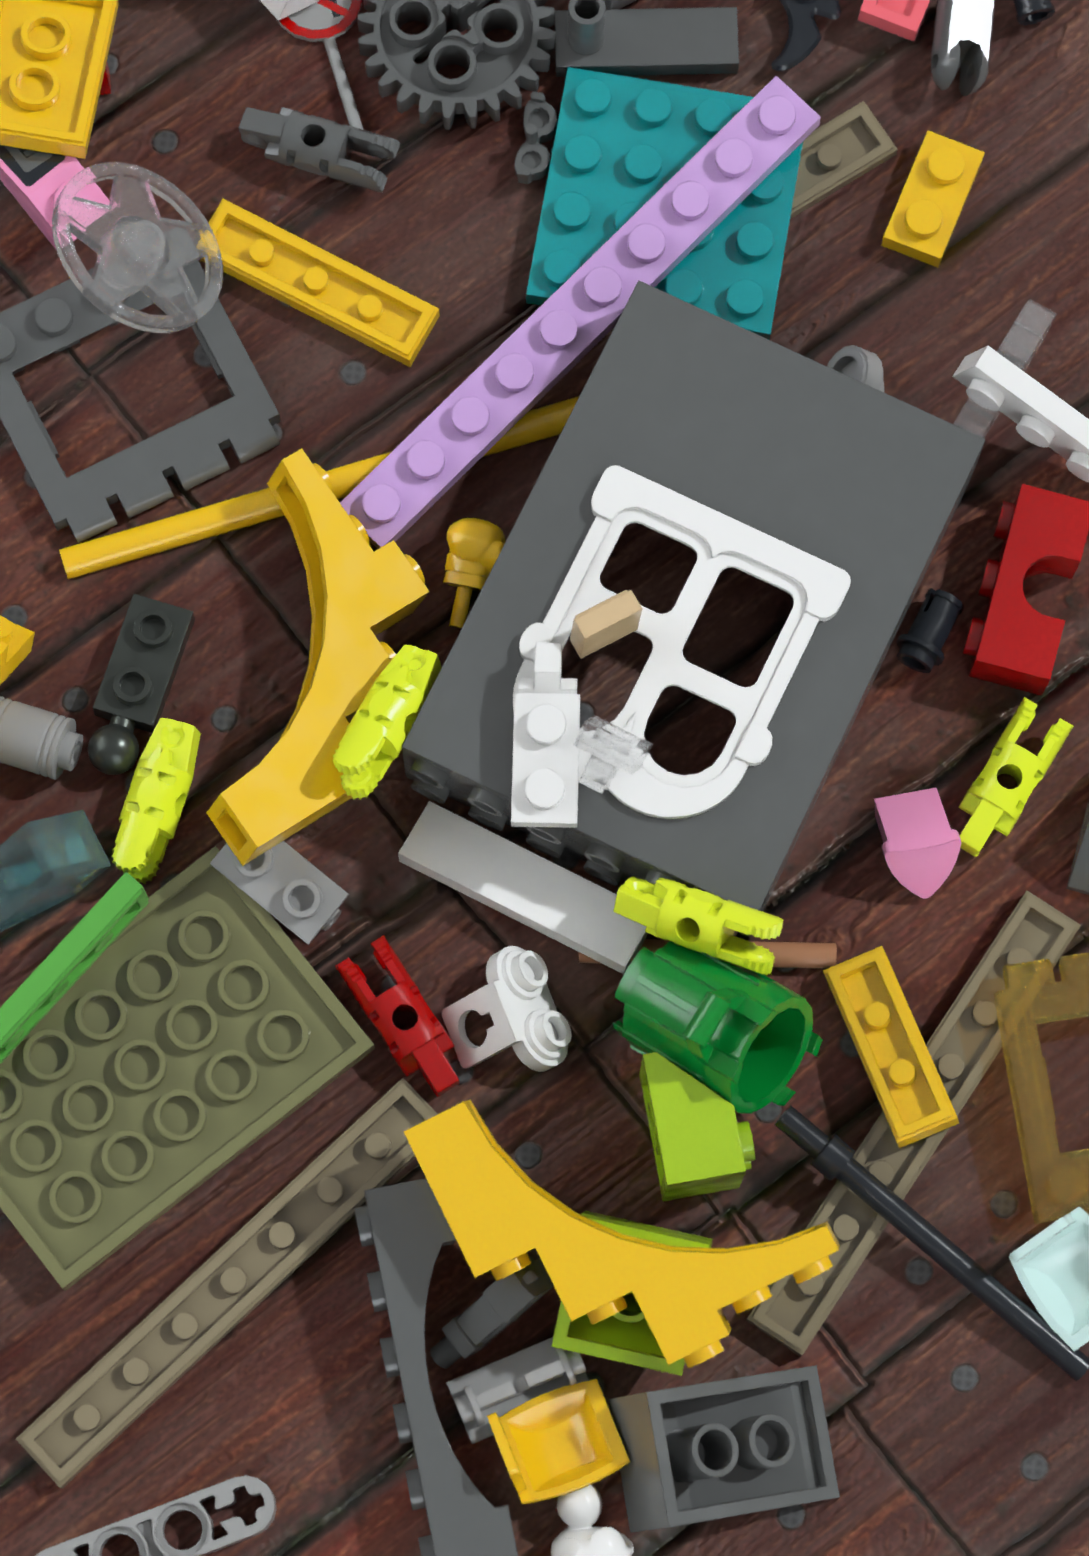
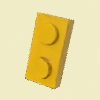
[881,130,985,268]

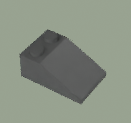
[608,1365,840,1533]

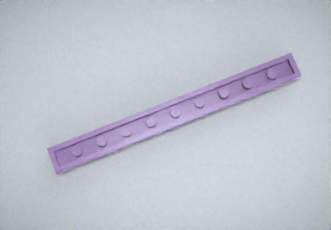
[340,76,821,549]

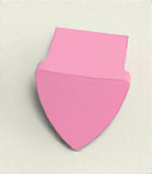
[874,787,961,899]

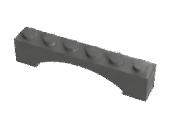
[354,1178,518,1556]

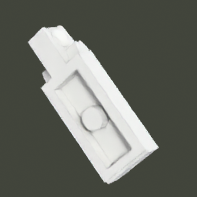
[511,642,580,828]

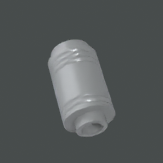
[0,696,83,780]

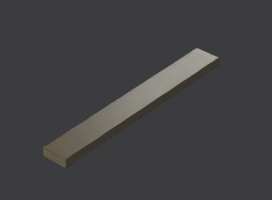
[746,891,1081,1357]
[16,1078,438,1489]

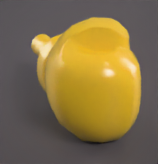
[443,518,506,629]

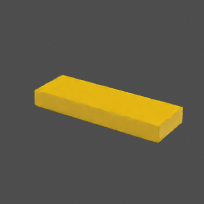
[823,946,959,1148]

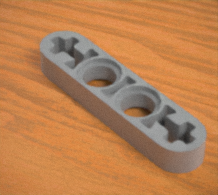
[35,1475,277,1556]

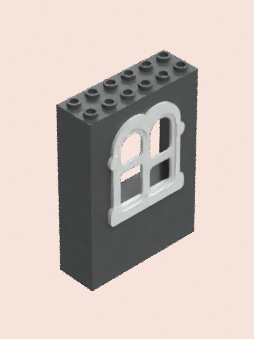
[402,280,986,940]

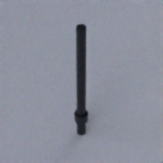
[774,1105,1089,1381]

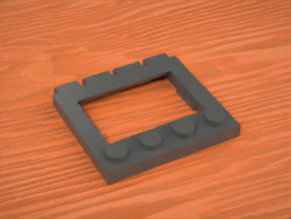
[0,226,281,544]

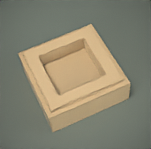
[570,589,642,659]

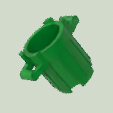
[613,941,822,1114]

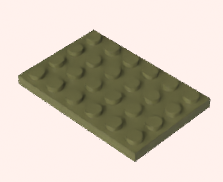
[0,846,375,1291]

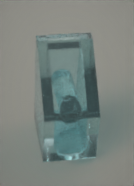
[0,810,111,932]

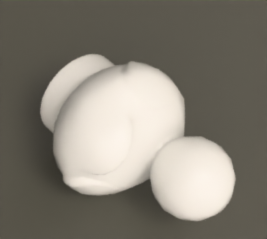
[550,1485,634,1556]

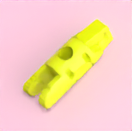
[333,644,442,800]
[959,697,1074,857]
[111,718,201,884]
[613,876,784,975]

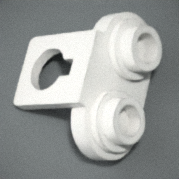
[442,946,571,1072]

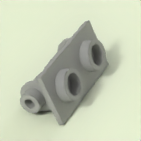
[210,841,349,945]
[447,1337,589,1444]

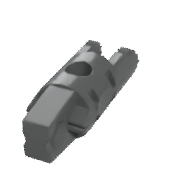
[239,107,401,193]

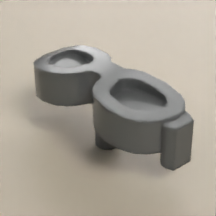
[514,91,557,184]

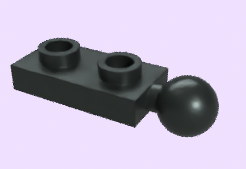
[88,594,195,775]

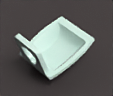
[1009,1206,1089,1351]

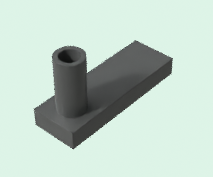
[555,0,739,77]

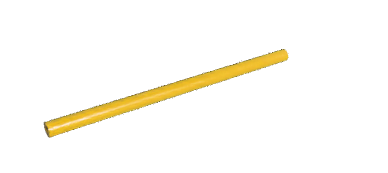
[59,396,579,579]

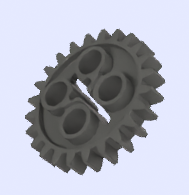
[358,0,555,129]

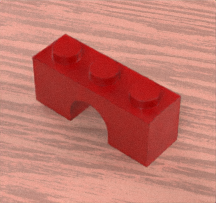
[963,484,1089,696]

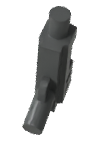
[430,1257,553,1369]

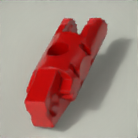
[335,935,459,1097]

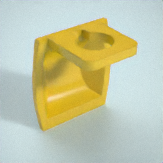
[487,1379,630,1504]

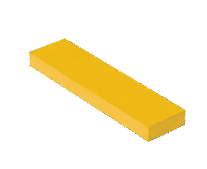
[193,199,440,367]

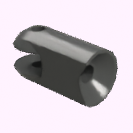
[931,0,995,96]

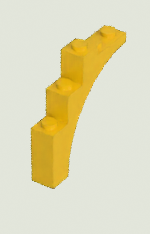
[206,449,430,866]
[403,1099,839,1368]

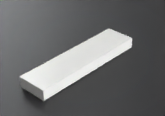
[398,801,648,974]

